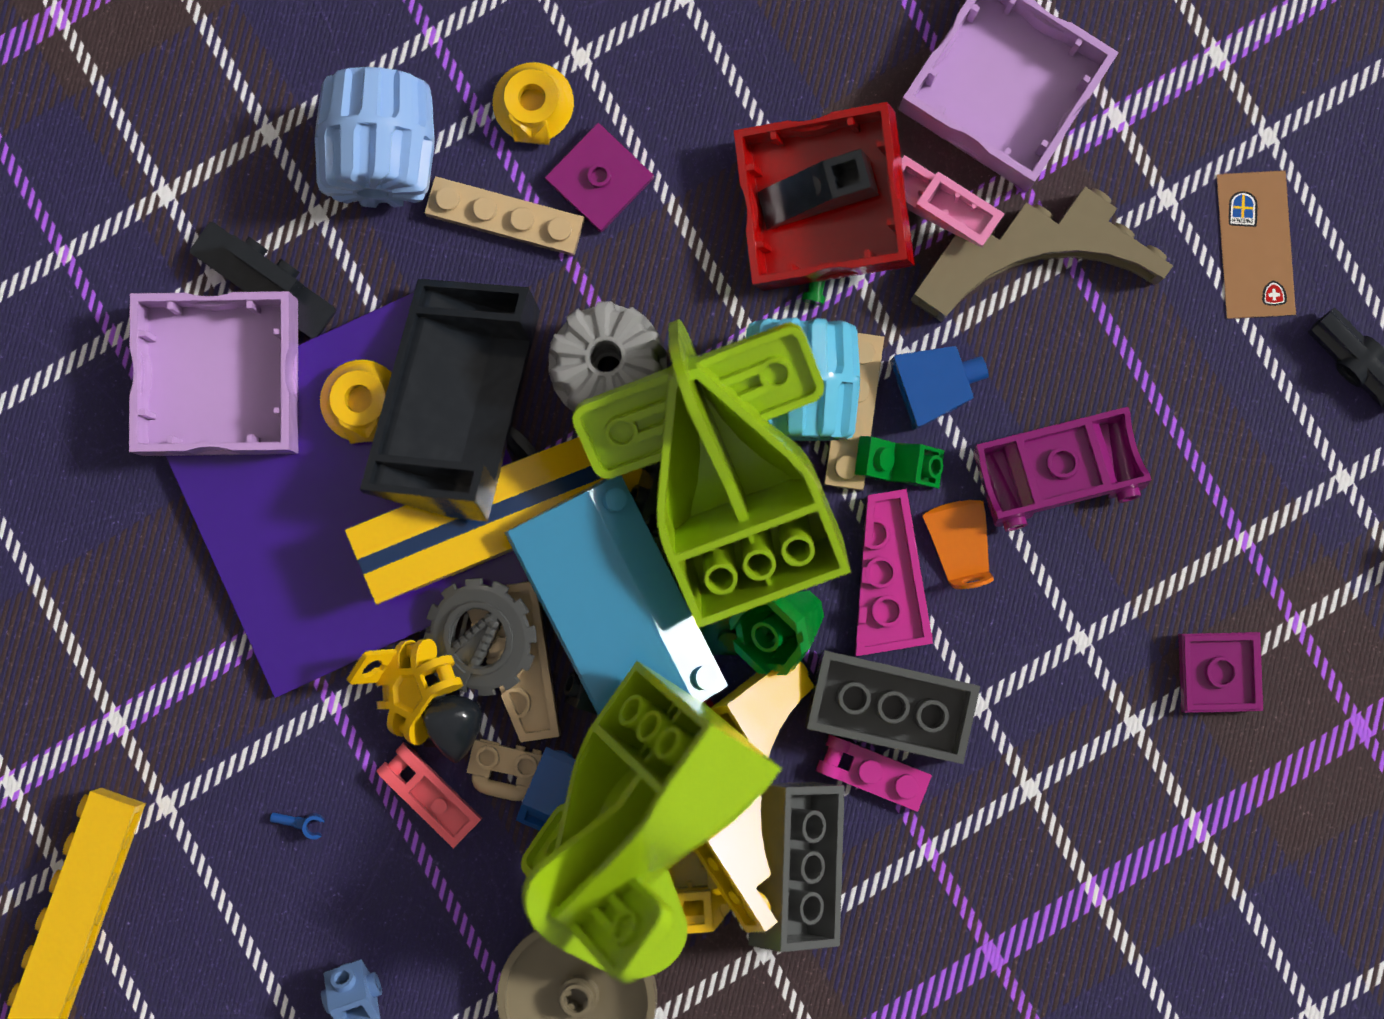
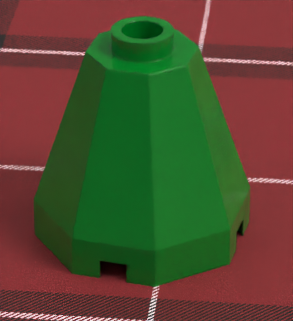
[729,590,824,675]

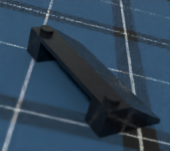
[360,279,540,522]

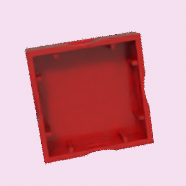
[733,102,915,291]

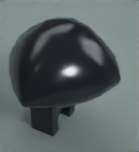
[423,695,482,763]

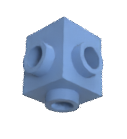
[321,960,382,1019]

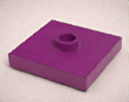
[545,123,654,233]
[1178,632,1263,713]

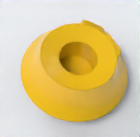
[493,62,574,145]
[320,360,392,444]

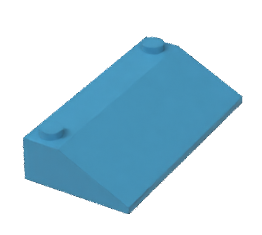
[504,475,728,715]

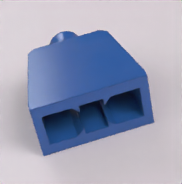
[890,346,989,431]

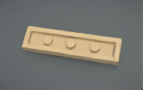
[425,176,585,256]
[824,333,884,491]

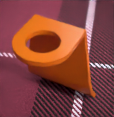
[923,500,994,589]

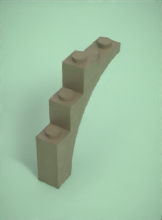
[910,186,1173,322]

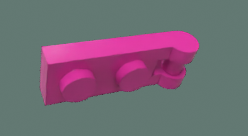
[815,734,932,812]

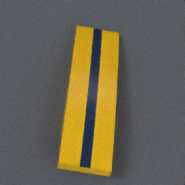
[345,437,643,605]

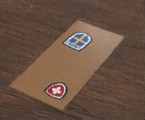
[1217,171,1296,319]

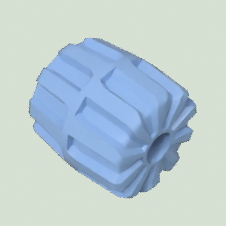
[315,67,435,208]

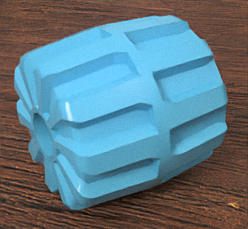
[746,318,860,441]

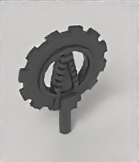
[422,578,537,718]

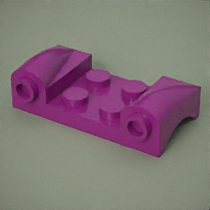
[973,407,1151,532]

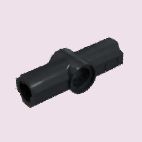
[1308,307,1384,410]

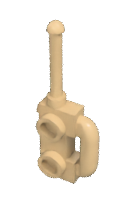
[466,739,543,801]

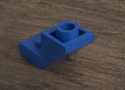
[516,747,576,831]

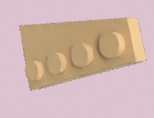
[467,581,561,742]

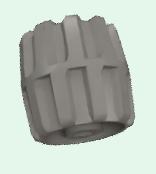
[549,301,667,412]

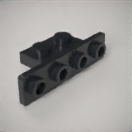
[190,222,336,339]

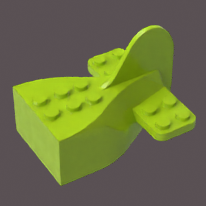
[573,319,851,628]
[521,661,782,983]

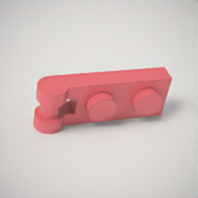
[376,742,483,848]

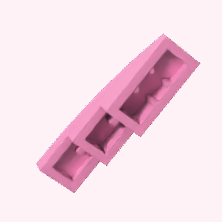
[901,155,1004,248]

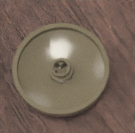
[497,929,657,1019]

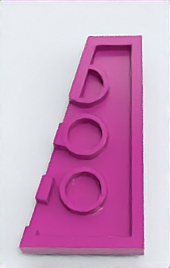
[855,489,933,656]

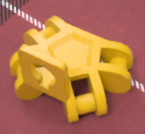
[347,639,463,745]

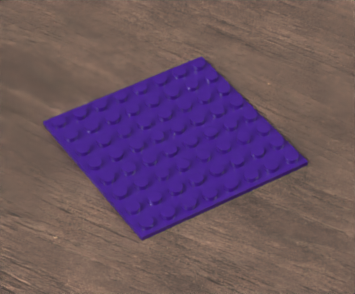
[166,292,529,698]

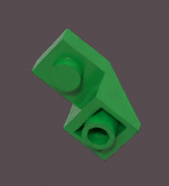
[854,436,944,489]

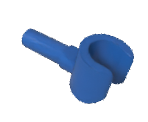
[270,812,325,839]

